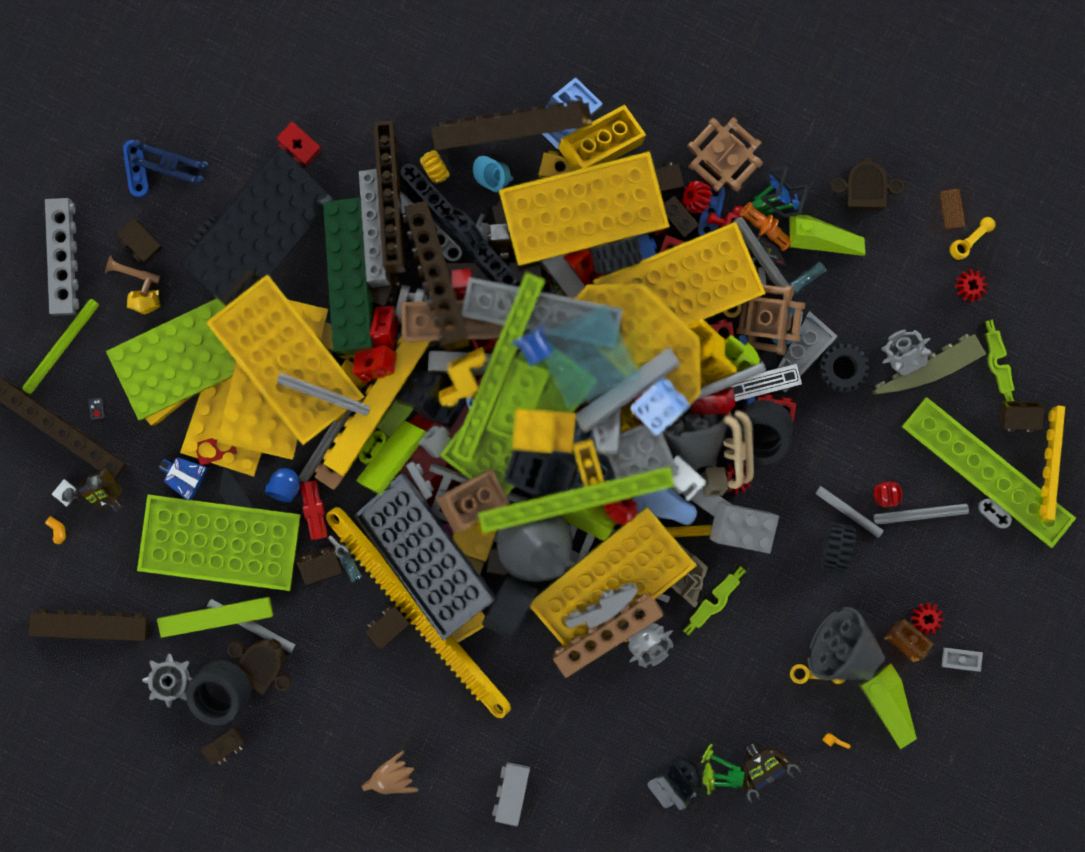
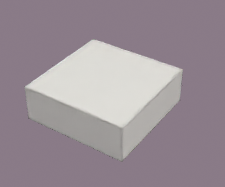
[52,479,76,506]

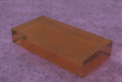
[939,188,965,230]

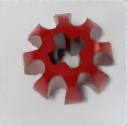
[873,482,903,507]

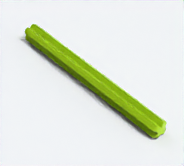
[22,299,99,394]

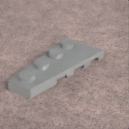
[777,311,838,393]
[587,381,622,454]

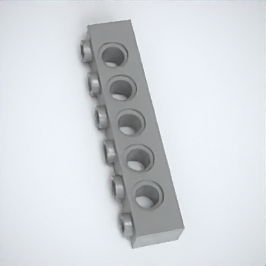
[359,169,391,288]
[45,198,79,316]

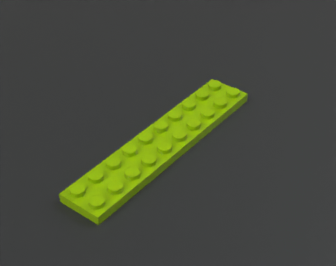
[902,397,1076,548]

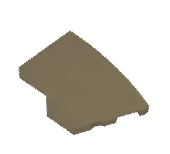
[671,540,708,608]

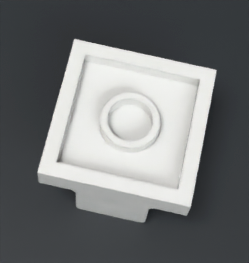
[671,456,706,501]

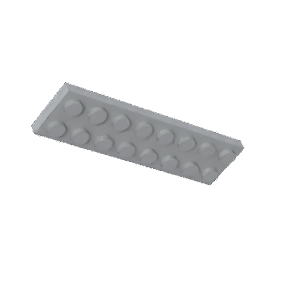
[462,278,623,348]

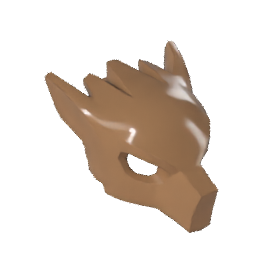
[362,751,418,794]

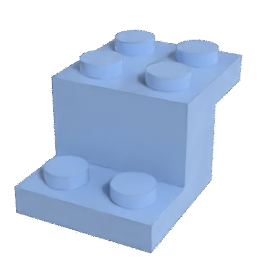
[543,77,603,149]

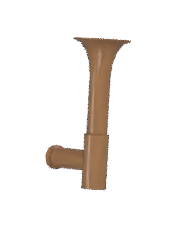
[105,255,160,297]

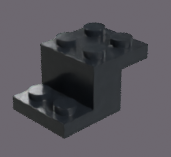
[395,368,466,428]
[503,449,579,496]

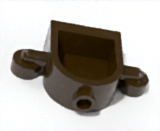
[830,158,904,210]
[227,638,292,695]

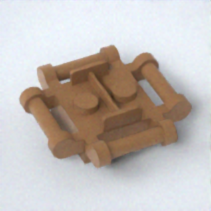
[687,117,763,192]
[736,283,805,355]

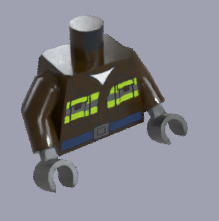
[62,467,123,513]
[741,742,801,803]

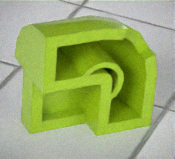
[725,335,759,374]

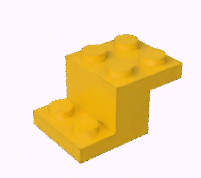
[687,318,736,387]
[439,347,487,406]
[513,409,576,453]
[452,521,496,575]

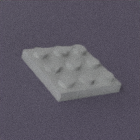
[607,424,679,479]

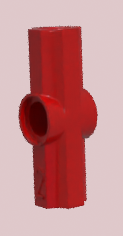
[300,480,328,540]

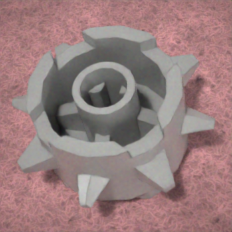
[882,329,931,375]
[628,623,673,668]
[142,654,192,707]

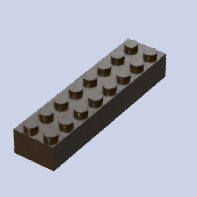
[431,99,592,150]

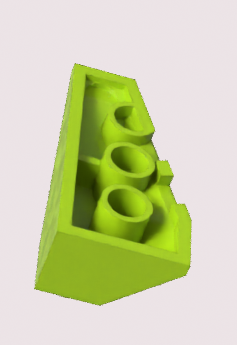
[789,215,865,256]
[859,663,917,749]

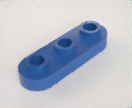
[123,140,149,198]
[698,185,725,237]

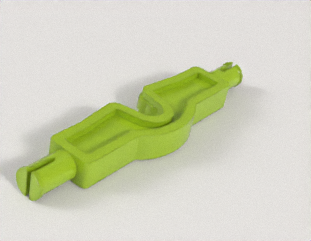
[985,319,1014,401]
[683,566,746,635]

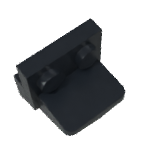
[647,755,701,810]

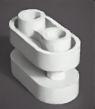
[396,285,428,324]

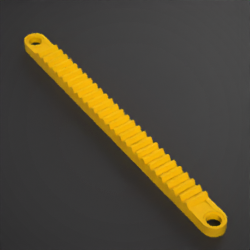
[326,507,511,718]

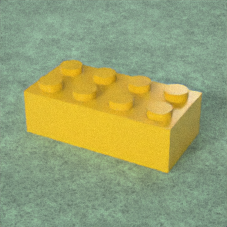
[558,105,646,171]

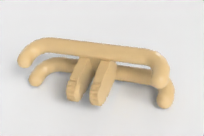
[724,411,754,489]

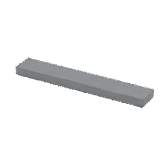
[575,348,681,433]

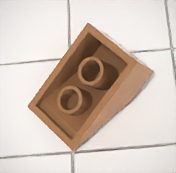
[436,469,510,533]

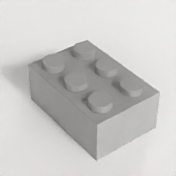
[709,502,779,553]

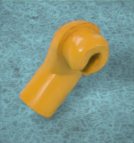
[45,516,66,544]

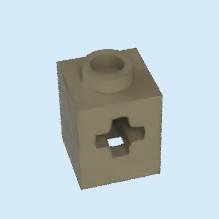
[700,466,728,497]

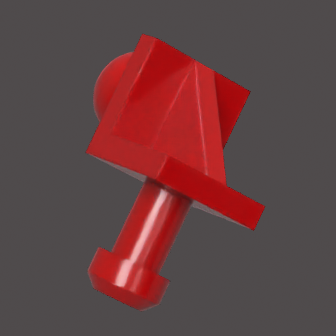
[707,206,747,228]

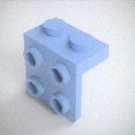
[631,377,690,435]

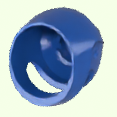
[265,468,300,502]

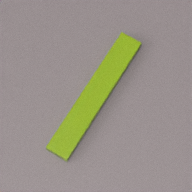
[157,597,273,638]

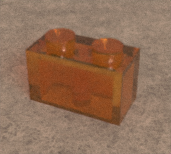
[885,619,934,662]

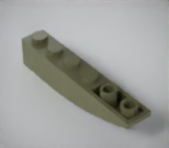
[872,334,986,395]

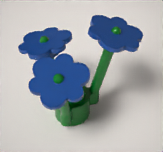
[751,175,800,215]

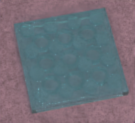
[543,304,640,409]

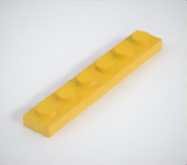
[1039,406,1065,522]

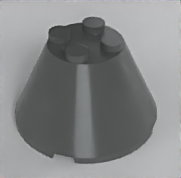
[662,405,731,471]
[498,514,573,582]
[808,607,885,681]

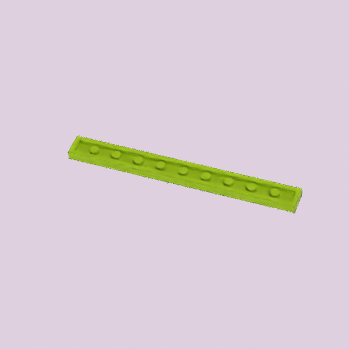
[452,273,545,462]
[478,466,675,533]

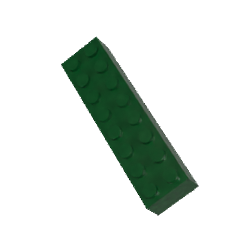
[323,197,374,356]

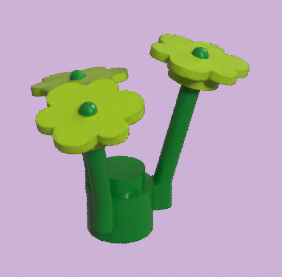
[701,744,745,795]

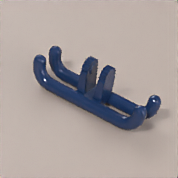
[129,140,208,184]

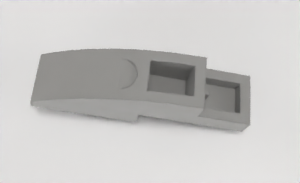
[566,582,637,629]

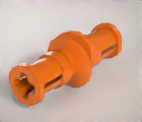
[740,202,790,251]

